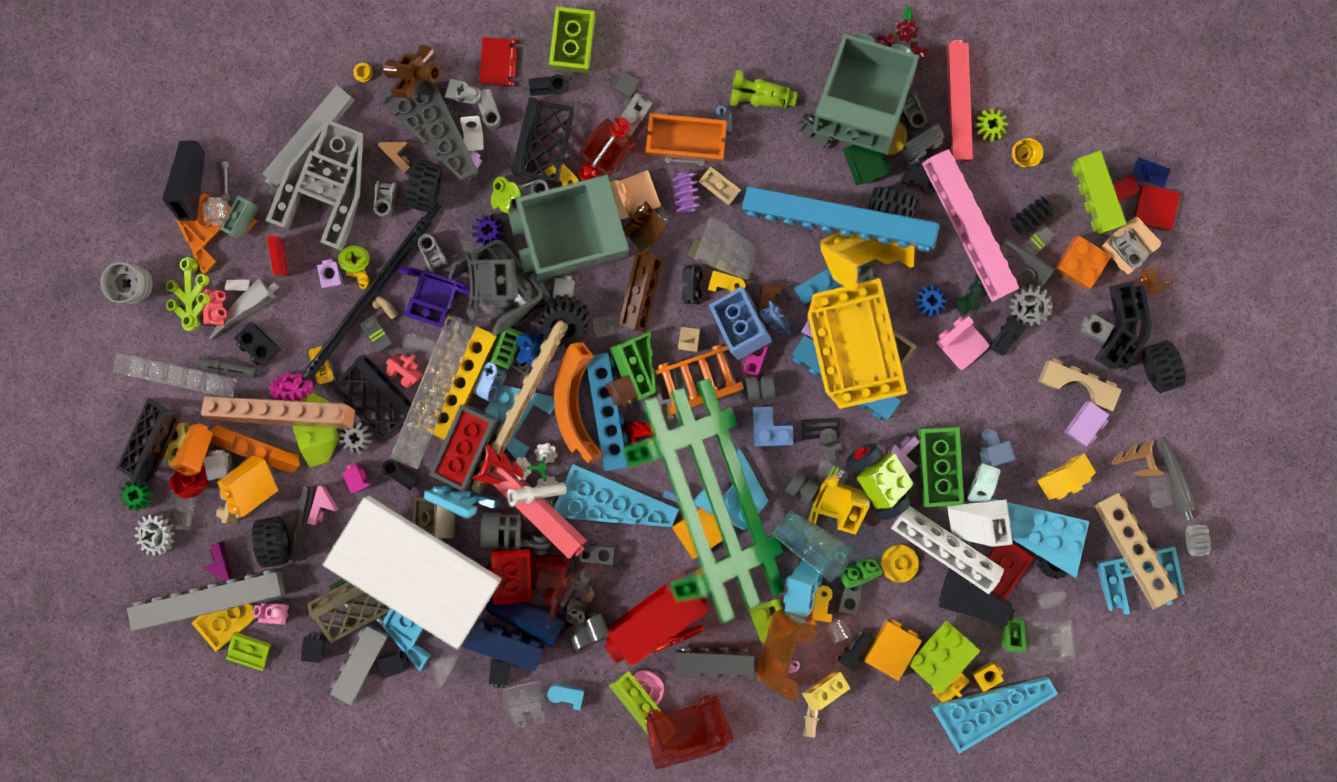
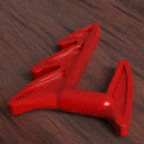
[624,421,654,445]
[472,444,524,484]

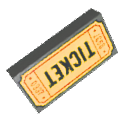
[306,344,337,386]

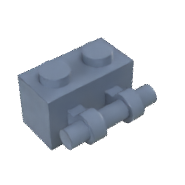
[979,429,1015,467]

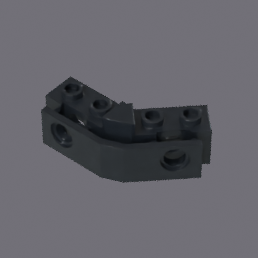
[1094,282,1152,370]

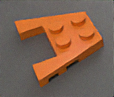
[176,193,259,274]

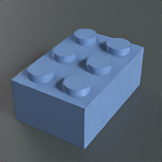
[709,287,772,360]

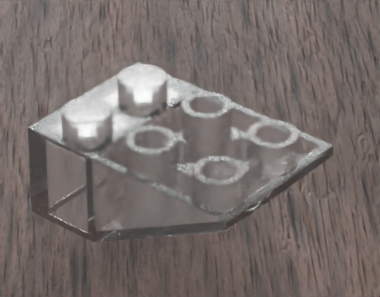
[694,217,759,280]

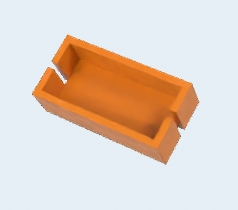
[646,113,727,163]

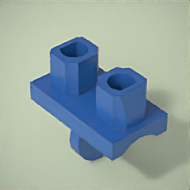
[516,332,544,367]

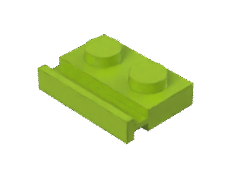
[226,632,271,671]

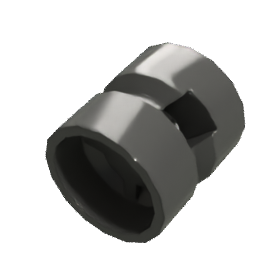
[745,374,775,402]
[784,470,820,505]

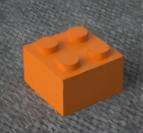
[1054,235,1111,290]

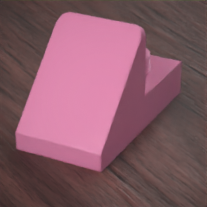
[307,485,338,525]

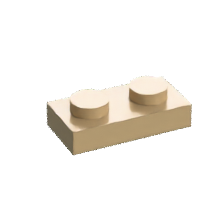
[699,166,741,206]

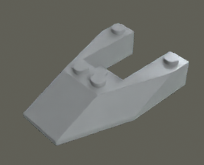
[266,119,363,251]

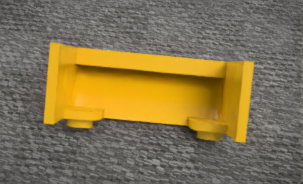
[821,232,915,292]

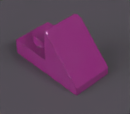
[202,541,233,581]

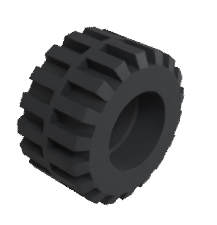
[405,160,443,213]
[867,186,920,219]
[539,294,590,348]
[1142,340,1186,393]
[252,516,290,568]

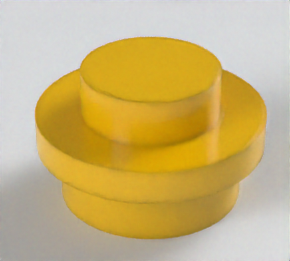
[353,63,373,82]

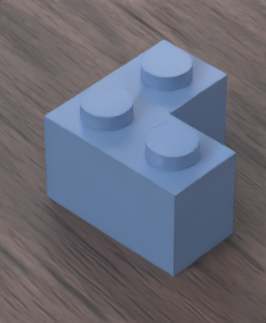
[752,407,793,446]

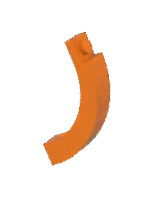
[554,342,604,463]

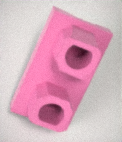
[253,603,289,625]

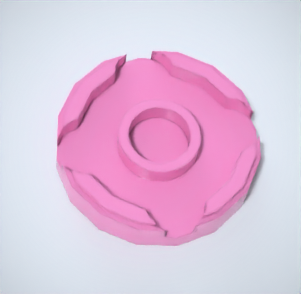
[633,670,664,705]

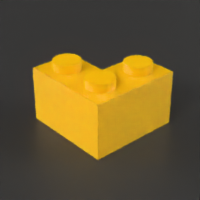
[1037,453,1096,500]

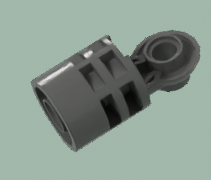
[481,512,554,555]

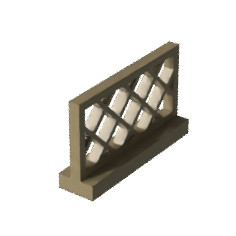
[307,582,390,643]

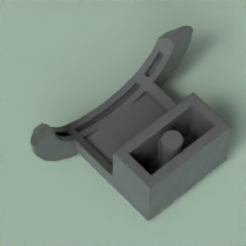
[463,241,518,320]

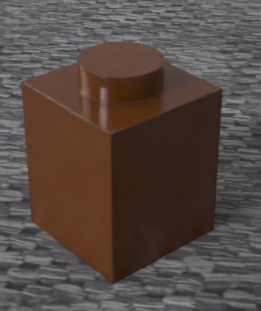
[605,375,638,407]

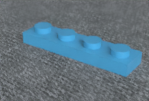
[794,263,869,305]

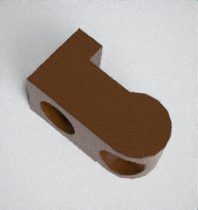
[758,284,782,315]

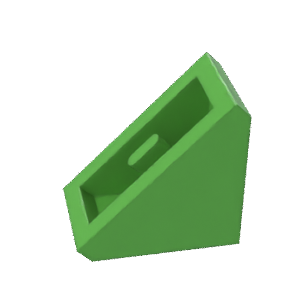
[1001,618,1026,653]

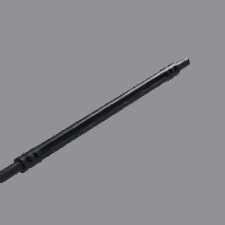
[299,203,442,388]

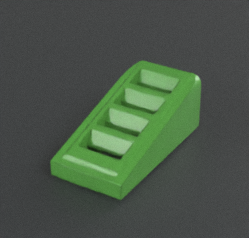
[490,328,522,369]

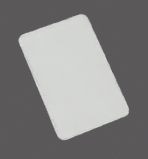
[225,280,250,291]

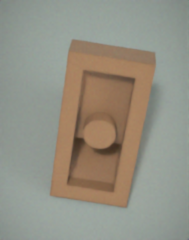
[378,142,411,175]

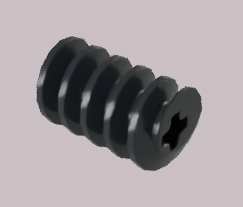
[1010,196,1054,235]

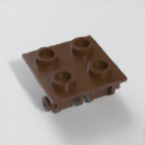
[622,201,667,255]

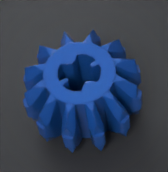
[914,284,948,317]

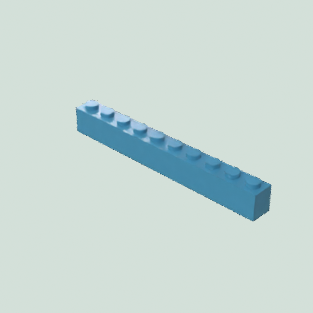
[742,187,939,252]

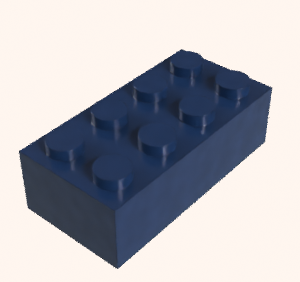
[461,618,545,671]

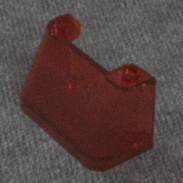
[645,695,734,770]

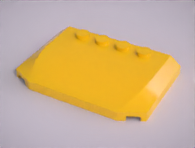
[808,278,907,409]

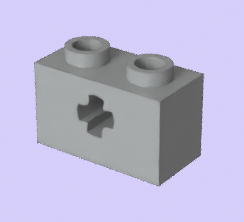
[203,449,235,481]

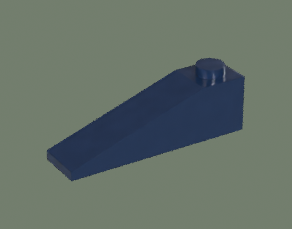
[487,602,570,649]

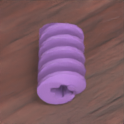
[673,172,700,214]

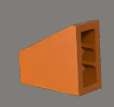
[170,423,213,476]

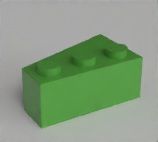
[609,331,656,401]

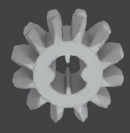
[339,422,372,454]
[1185,524,1211,557]

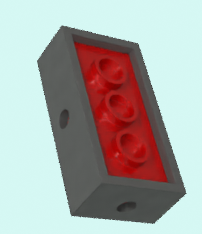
[429,404,501,492]

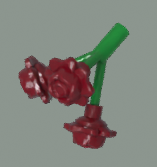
[876,7,928,62]

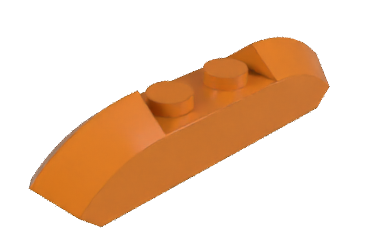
[209,425,300,473]

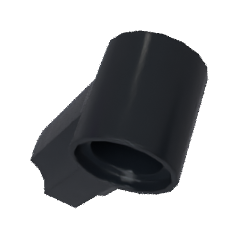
[529,74,568,96]
[989,316,1026,356]
[382,459,420,491]
[837,630,874,672]

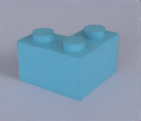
[783,560,824,618]

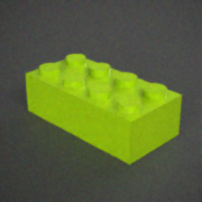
[1071,150,1127,234]

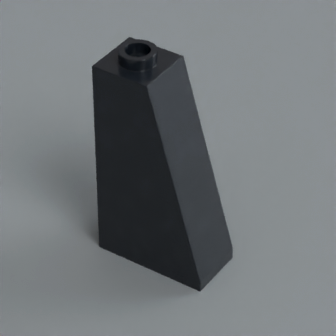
[162,140,205,221]
[938,567,1015,626]

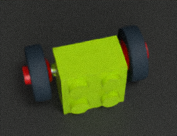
[846,443,914,520]

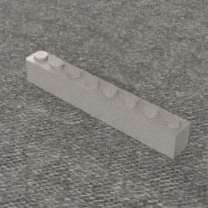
[127,569,286,631]

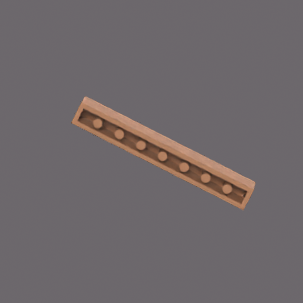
[201,397,355,429]

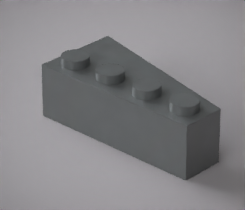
[676,646,754,680]

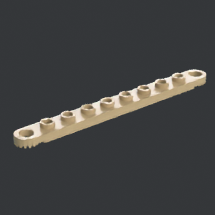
[472,321,568,494]

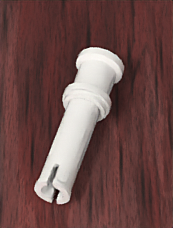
[507,482,567,506]

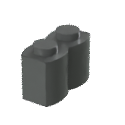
[567,611,610,650]

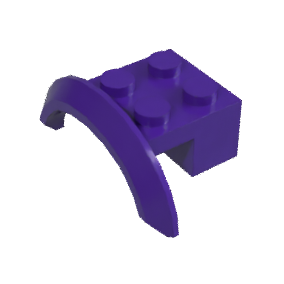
[398,267,470,328]

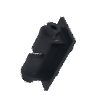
[682,265,703,305]

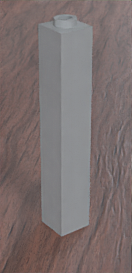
[262,85,355,188]

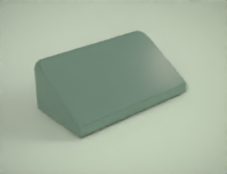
[220,195,259,240]

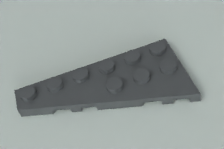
[379,79,479,182]

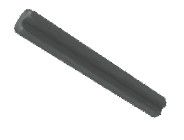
[289,487,314,563]

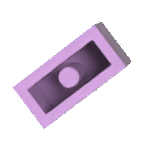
[1064,401,1109,446]

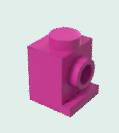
[342,462,372,494]

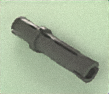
[197,357,257,379]

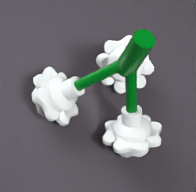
[512,442,558,487]

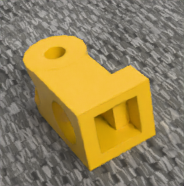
[544,161,579,186]
[708,271,745,293]
[811,585,833,622]

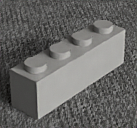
[330,624,389,705]

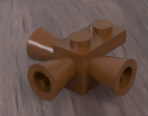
[383,45,441,98]

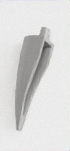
[210,278,279,340]

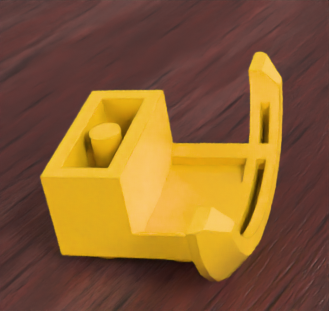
[807,475,870,537]

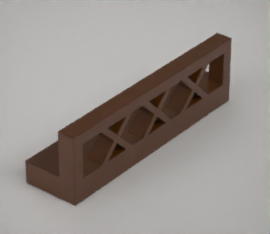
[618,251,663,333]

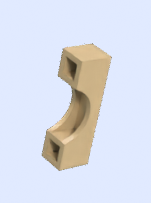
[1038,359,1122,411]

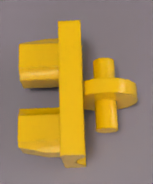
[932,672,970,702]

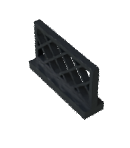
[511,97,576,183]
[330,355,418,442]
[117,398,181,487]

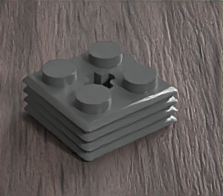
[901,124,945,163]

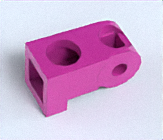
[742,344,769,376]

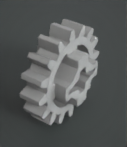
[1010,284,1053,326]
[135,513,175,556]

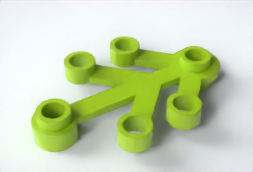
[166,257,210,331]

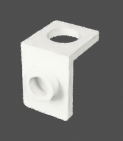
[460,116,484,151]

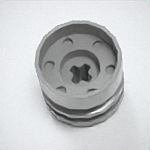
[100,262,153,304]

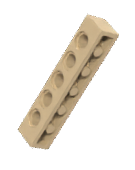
[1095,493,1178,609]

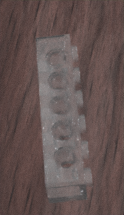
[113,353,237,397]

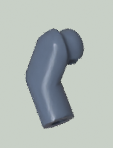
[716,105,733,133]

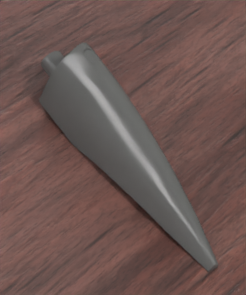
[1162,436,1196,521]

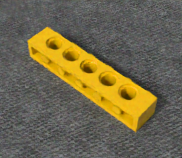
[426,326,499,440]

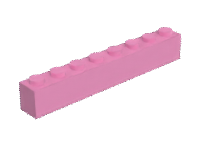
[922,149,1019,302]

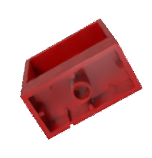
[604,570,709,666]

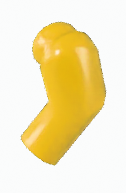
[346,270,371,289]

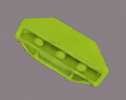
[292,393,340,468]

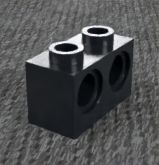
[234,322,281,366]

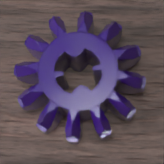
[472,214,505,246]

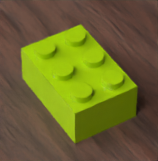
[549,6,596,74]
[908,621,980,695]

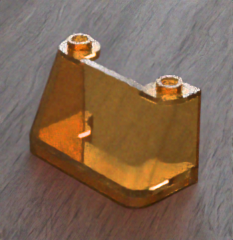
[756,609,818,702]

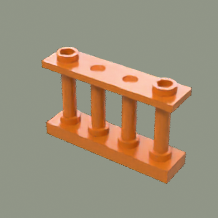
[654,344,744,415]

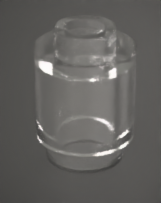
[1036,586,1067,610]

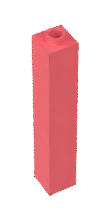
[946,40,973,162]
[489,467,587,558]

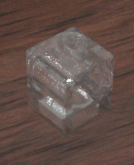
[824,616,851,644]

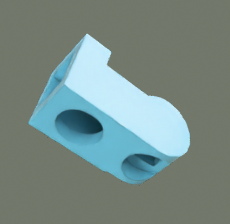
[547,684,585,710]

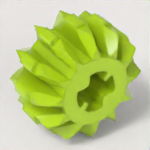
[975,108,1008,142]

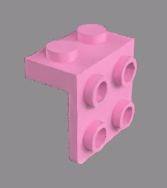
[936,316,989,370]

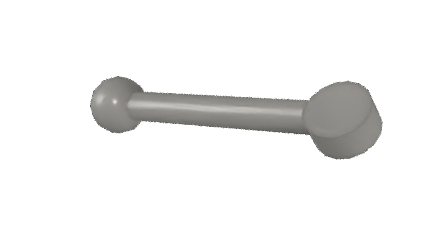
[665,157,705,166]
[221,161,230,201]

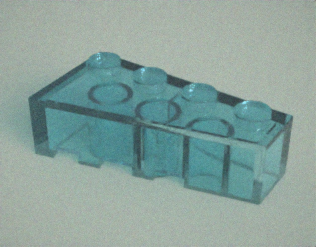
[771,510,857,582]

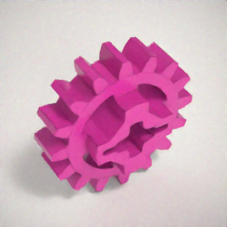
[269,371,313,402]

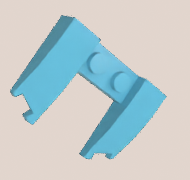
[1096,545,1185,615]

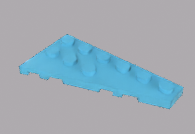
[930,676,1058,754]

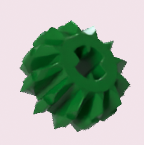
[119,481,154,511]

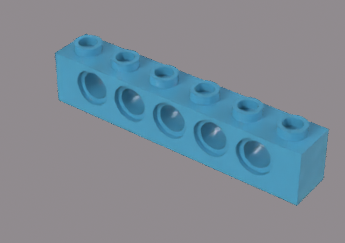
[587,353,628,471]

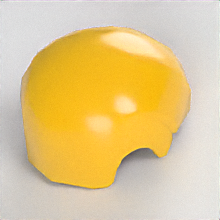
[1012,138,1044,168]

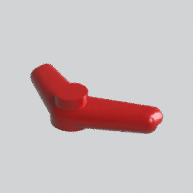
[651,625,704,653]

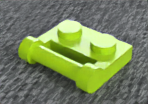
[749,597,795,645]

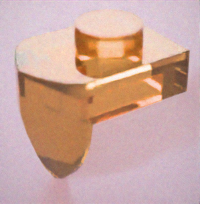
[1141,267,1173,296]

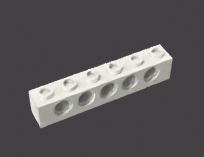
[891,506,1004,594]

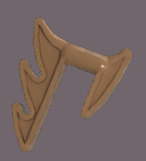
[1111,440,1164,477]

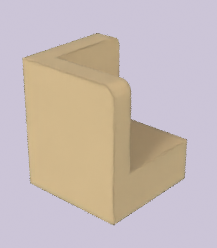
[678,327,700,352]

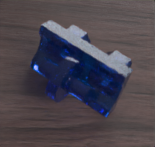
[1131,157,1171,188]

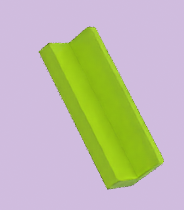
[609,671,677,745]

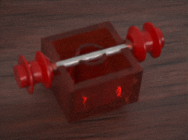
[578,117,637,181]

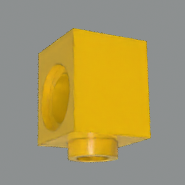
[971,661,1004,692]

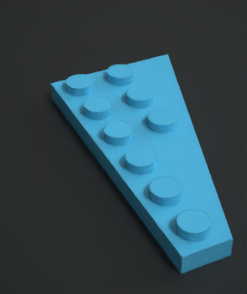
[554,464,679,527]
[989,498,1089,578]

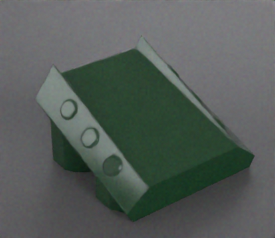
[843,144,893,186]

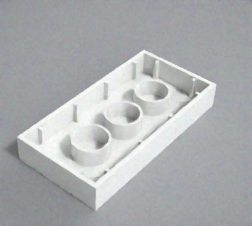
[323,496,502,649]

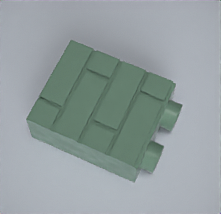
[813,33,919,155]
[508,175,629,280]

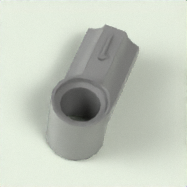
[477,89,502,130]

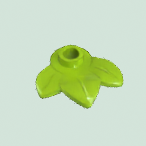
[491,177,522,213]

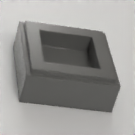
[614,71,640,98]

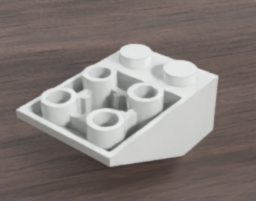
[947,500,1012,547]

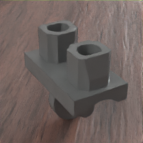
[818,428,841,461]

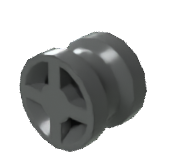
[566,600,586,625]

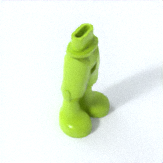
[730,70,798,108]

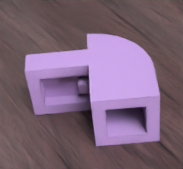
[888,436,920,475]

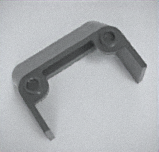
[448,240,543,337]

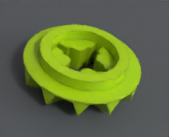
[338,245,370,274]

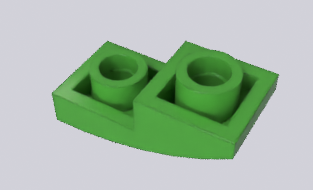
[837,558,883,589]

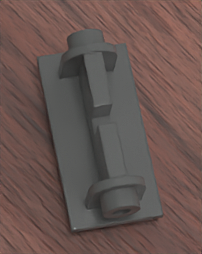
[796,114,834,148]

